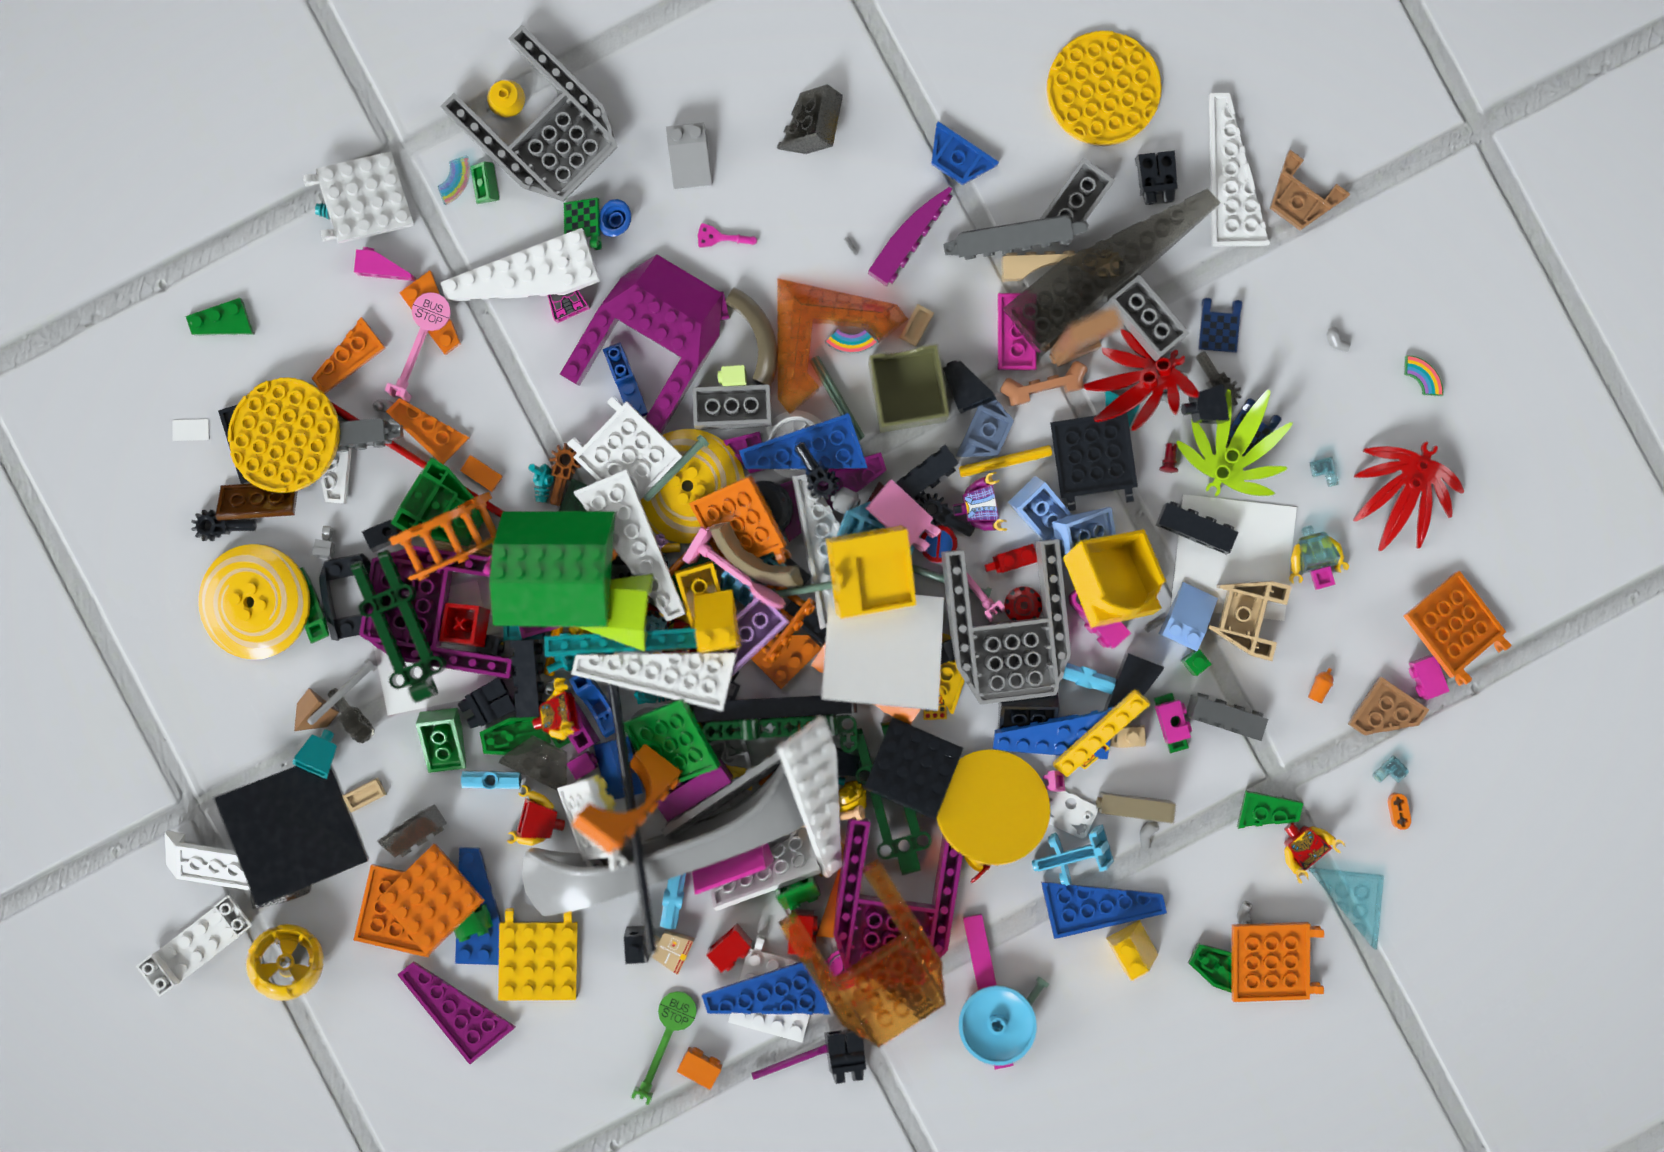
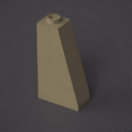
[1096,792,1176,823]

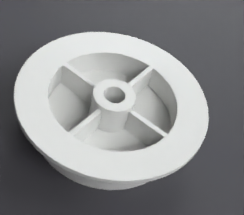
[762,410,822,479]

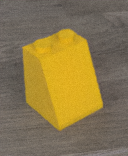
[1106,920,1158,981]

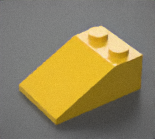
[674,561,721,628]
[694,589,741,654]

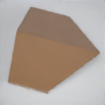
[294,688,339,731]

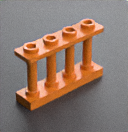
[761,585,815,664]

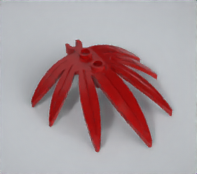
[1083,329,1199,431]
[1353,442,1464,551]

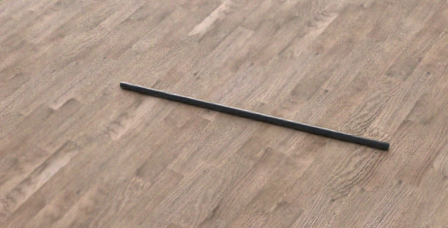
[604,653,658,953]

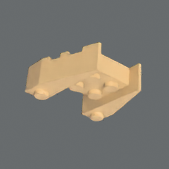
[1208,581,1292,661]

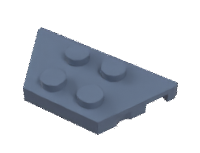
[956,400,1014,457]

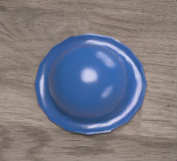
[600,199,631,237]

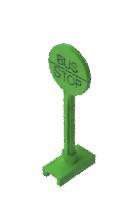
[631,991,697,1105]

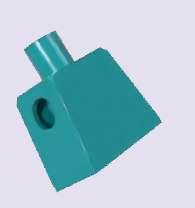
[293,729,337,779]

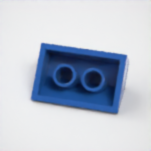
[593,736,645,800]

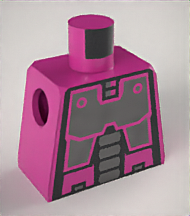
[548,290,590,323]

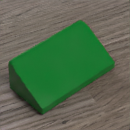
[470,161,500,204]

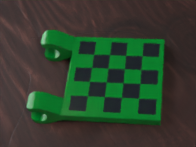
[564,197,602,250]

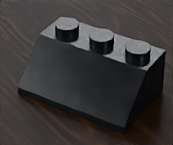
[998,692,1059,729]

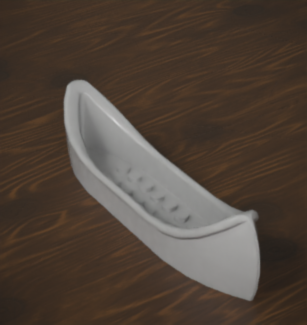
[522,762,805,916]

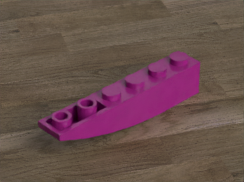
[868,187,953,287]

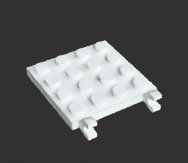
[303,151,414,244]
[567,396,683,500]
[557,778,628,871]
[728,935,823,1042]

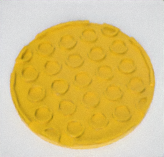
[1046,30,1161,146]
[228,377,340,493]
[937,749,1050,866]

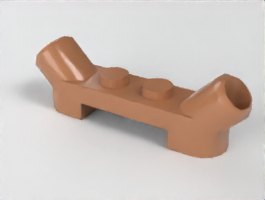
[1000,361,1088,406]

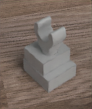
[312,526,335,559]

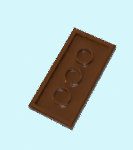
[216,484,298,520]

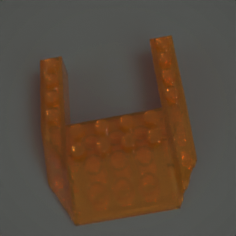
[778,858,946,1047]

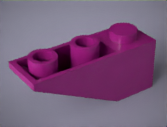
[568,692,600,753]

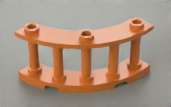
[389,492,497,581]

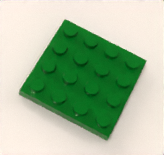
[624,699,721,783]

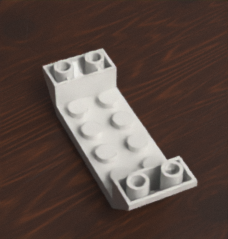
[165,831,249,890]
[136,894,253,997]

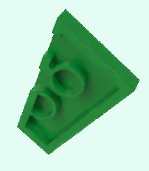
[185,298,254,335]
[1237,790,1304,829]

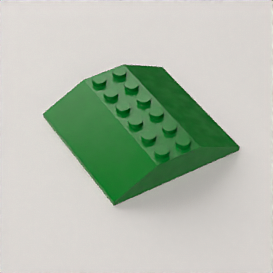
[490,511,616,627]

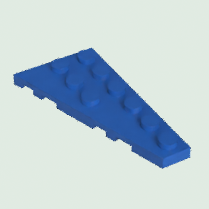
[739,413,868,469]
[992,707,1114,760]
[455,847,502,965]
[1041,882,1167,939]
[702,958,830,1015]

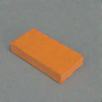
[460,455,503,492]

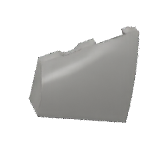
[708,739,752,769]

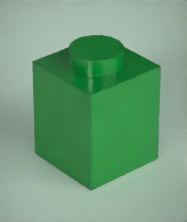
[1181,649,1212,676]

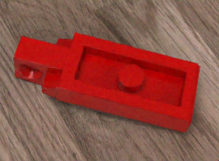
[984,543,1037,574]

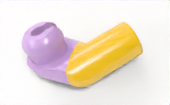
[655,534,681,553]

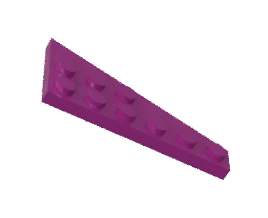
[780,452,887,542]
[397,961,516,1065]

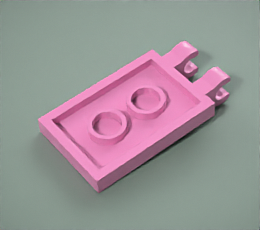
[866,479,941,552]

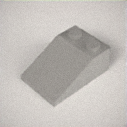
[666,123,712,189]

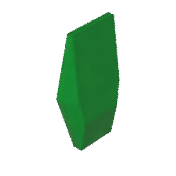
[479,717,551,756]
[1188,943,1232,993]

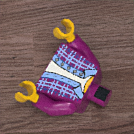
[953,472,1007,531]

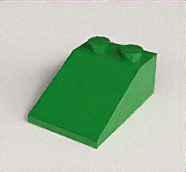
[415,708,467,773]
[776,876,821,910]

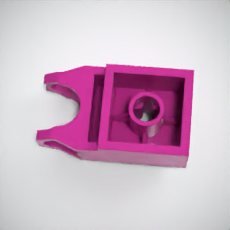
[1068,589,1131,649]

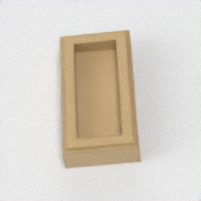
[899,304,934,347]
[343,778,387,813]

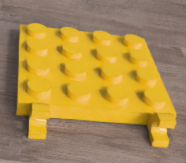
[498,908,578,1001]

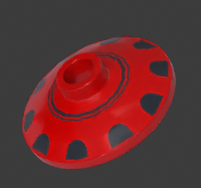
[1004,586,1042,621]

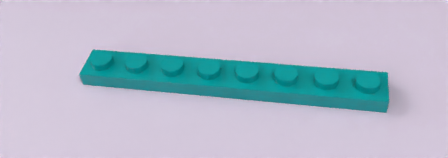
[544,628,698,657]

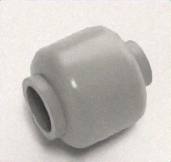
[831,487,861,515]

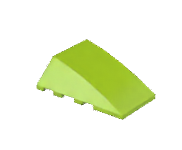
[578,573,653,651]

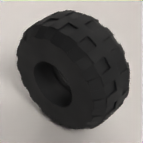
[756,480,793,533]

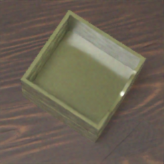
[868,344,949,433]

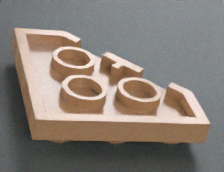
[1348,677,1429,735]

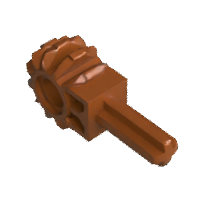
[549,443,581,506]

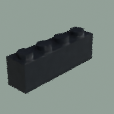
[1155,501,1239,555]

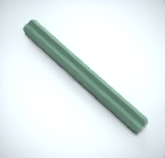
[810,356,864,441]

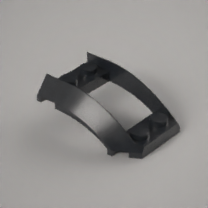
[319,553,371,641]

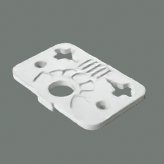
[1047,790,1098,839]

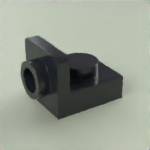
[476,634,505,656]

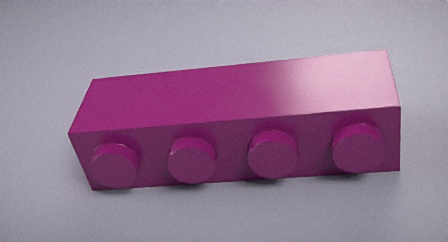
[657,758,733,822]

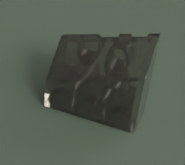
[777,84,843,154]
[378,804,447,857]

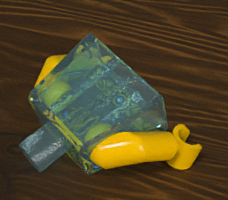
[1289,526,1349,584]

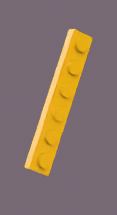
[1053,690,1150,777]

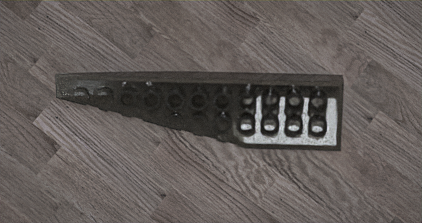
[1003,188,1220,357]

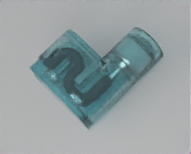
[1309,457,1339,487]
[1372,755,1409,783]

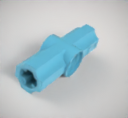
[1062,663,1116,694]
[461,770,522,789]
[660,873,686,929]

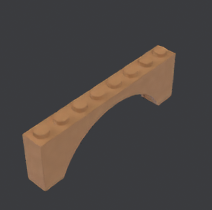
[1049,306,1123,367]

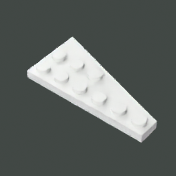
[711,827,821,911]

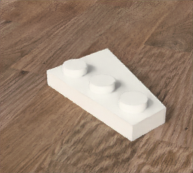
[321,448,352,504]

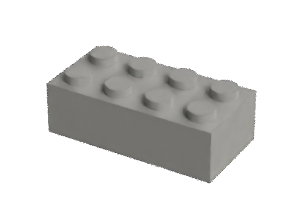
[1040,158,1115,247]
[1107,275,1189,362]
[692,384,772,430]

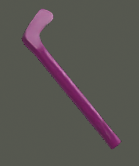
[751,1044,827,1080]

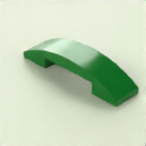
[300,567,329,644]

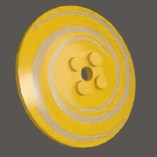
[640,429,745,544]
[199,544,310,659]

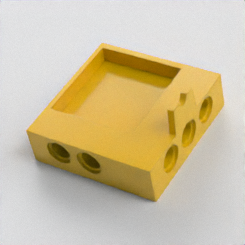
[826,525,916,619]

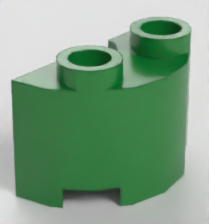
[454,904,493,942]

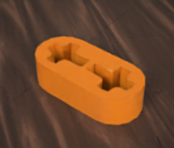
[1388,793,1411,830]

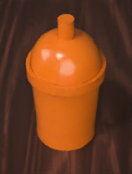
[1308,668,1334,704]

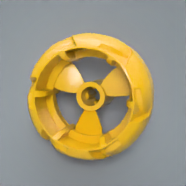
[246,924,324,1001]

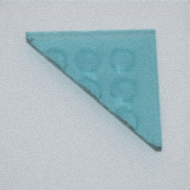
[1308,867,1384,949]

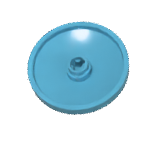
[959,985,1037,1066]

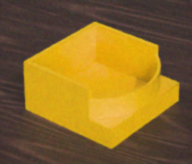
[1063,529,1166,628]

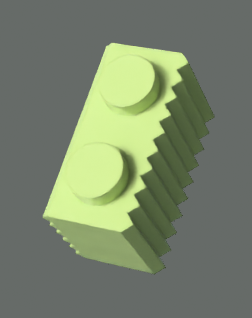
[718,364,747,386]

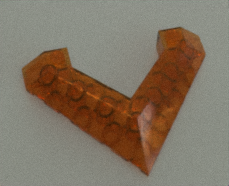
[777,278,908,414]

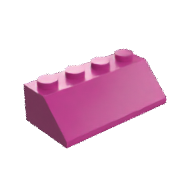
[692,843,775,895]

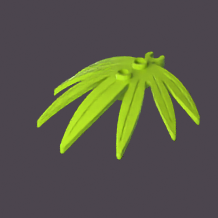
[1176,389,1293,497]

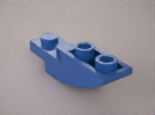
[603,342,648,416]

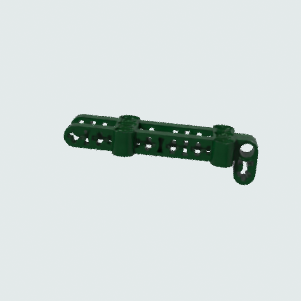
[351,549,447,703]
[702,714,858,753]
[853,720,932,876]

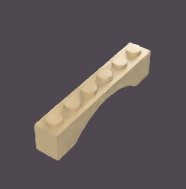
[1001,249,1119,282]

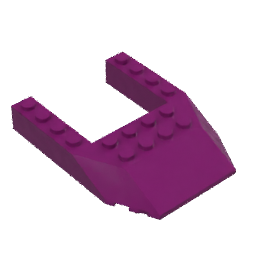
[560,254,723,434]
[359,546,515,678]
[833,818,963,985]

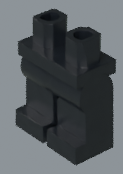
[1135,150,1178,205]
[458,677,516,728]
[824,1027,866,1084]

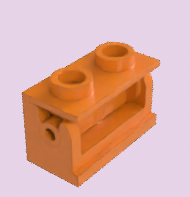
[676,1047,723,1090]

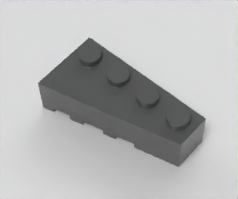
[1185,693,1268,741]

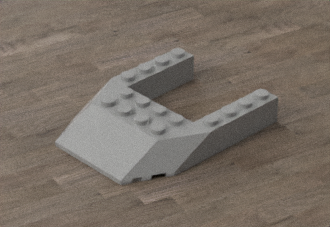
[440,25,618,202]
[941,539,1071,705]

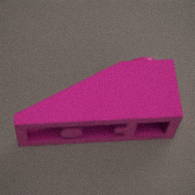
[354,247,416,281]

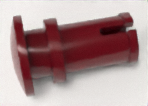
[1159,443,1179,473]

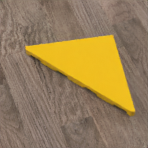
[939,633,965,714]

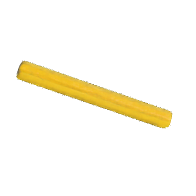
[959,445,1052,477]

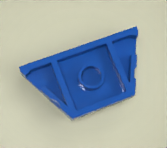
[931,121,999,185]

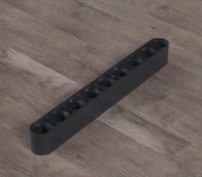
[687,695,857,722]

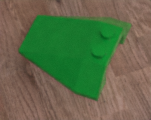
[391,457,484,547]

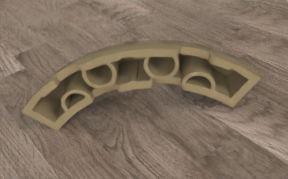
[725,287,778,389]
[709,522,804,587]

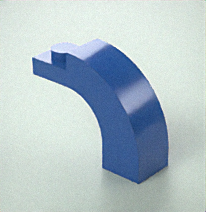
[569,675,615,738]

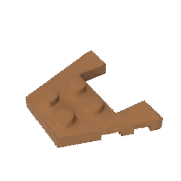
[1270,150,1350,230]

